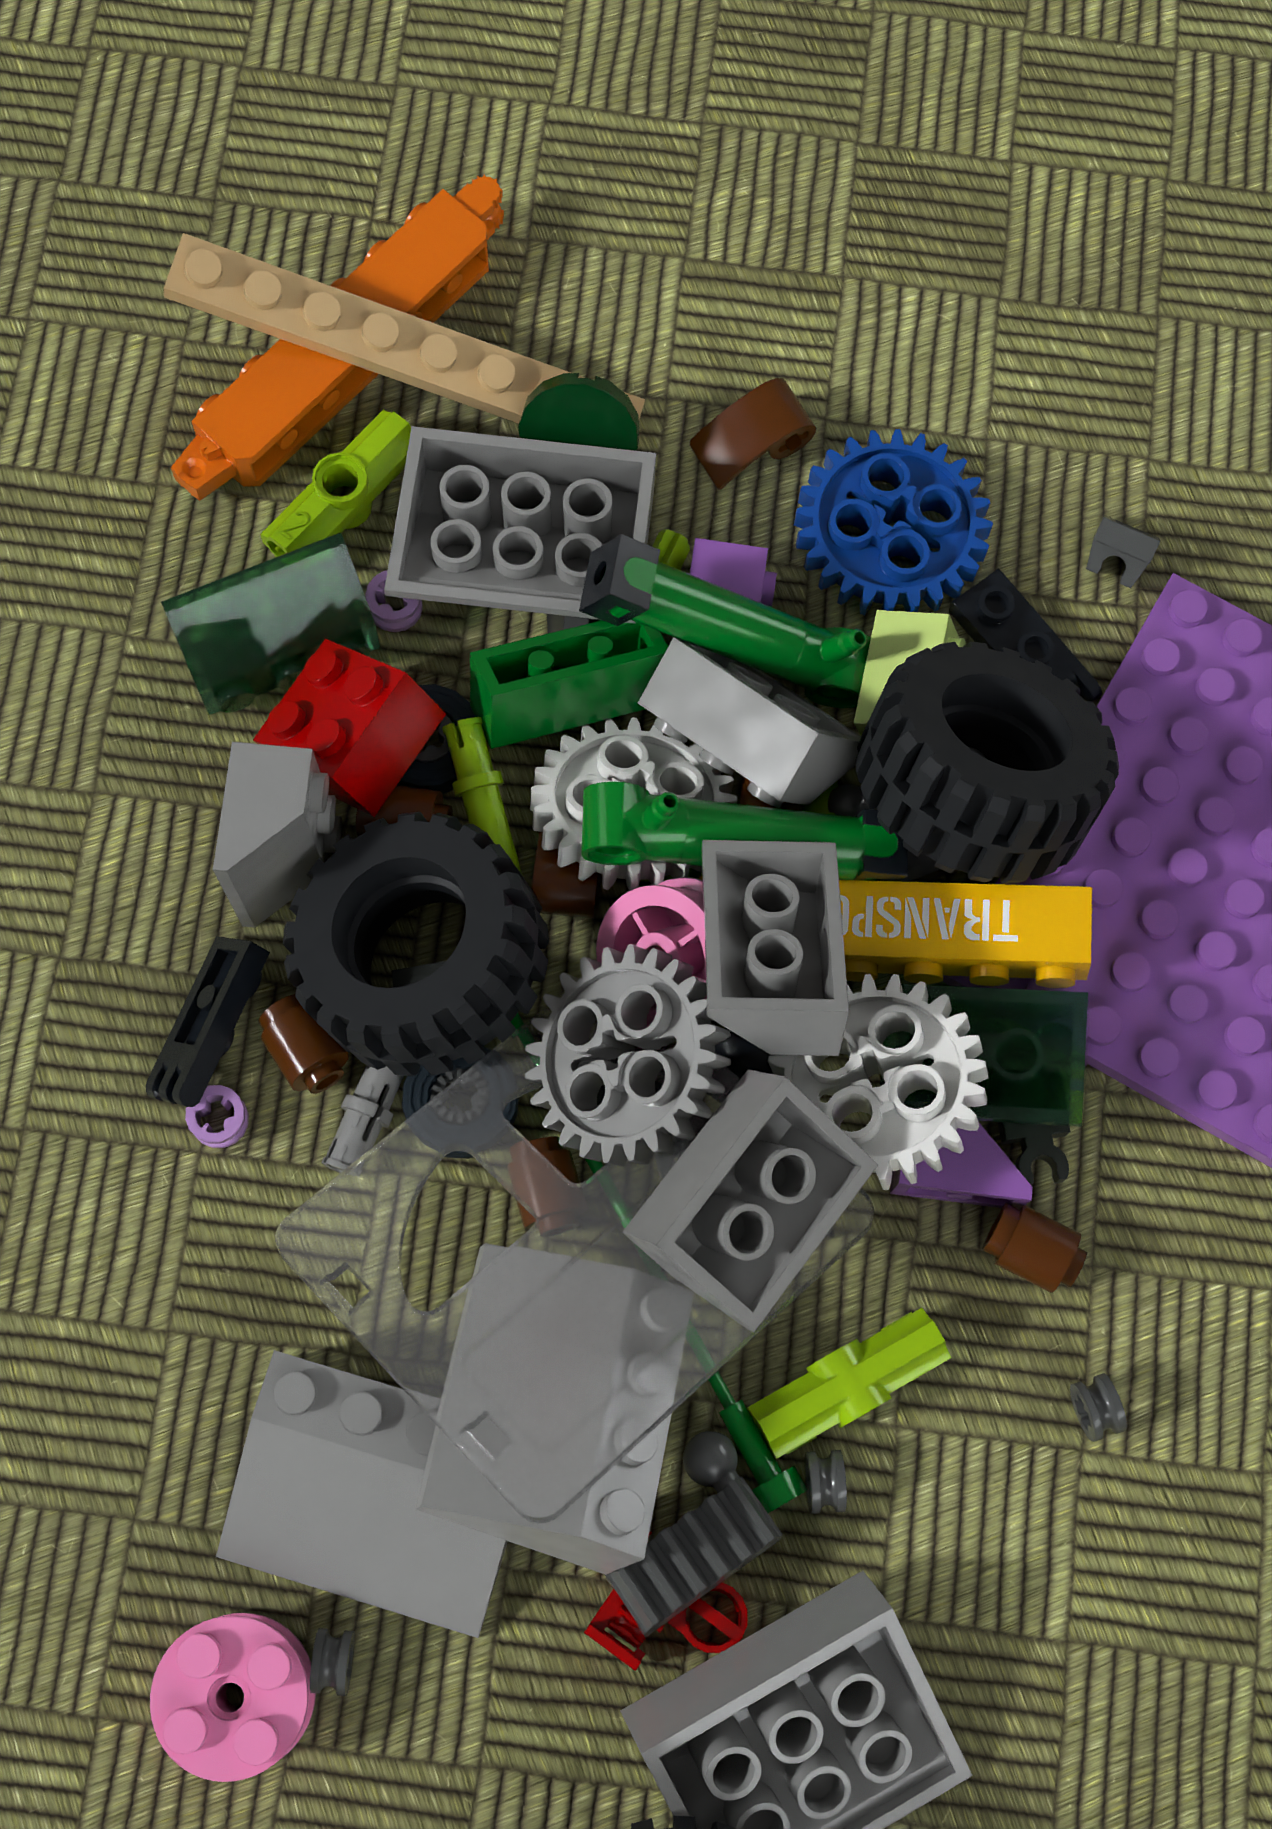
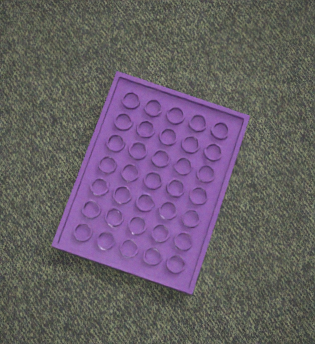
[942,573,1272,1168]

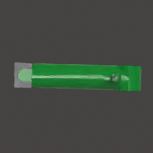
[579,534,871,708]
[581,782,908,882]

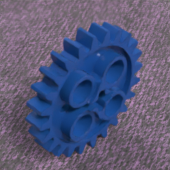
[794,429,993,615]

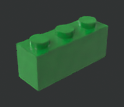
[470,620,668,749]

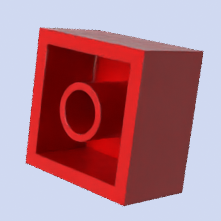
[253,638,446,817]

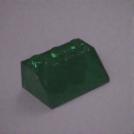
[161,533,380,715]
[880,983,1089,1127]

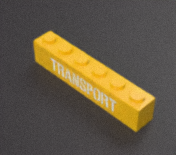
[699,876,1092,988]

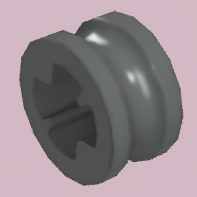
[1070,1373,1127,1442]
[804,1450,847,1514]
[310,1628,355,1696]

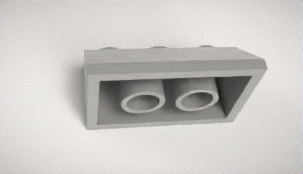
[638,637,861,808]
[213,742,342,928]
[702,840,849,1056]
[622,1070,878,1332]

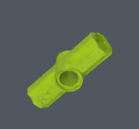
[260,409,411,574]
[747,1308,952,1459]

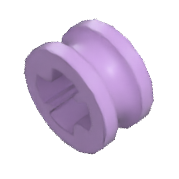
[365,571,423,632]
[185,1085,249,1148]

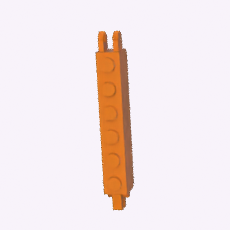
[171,174,504,501]

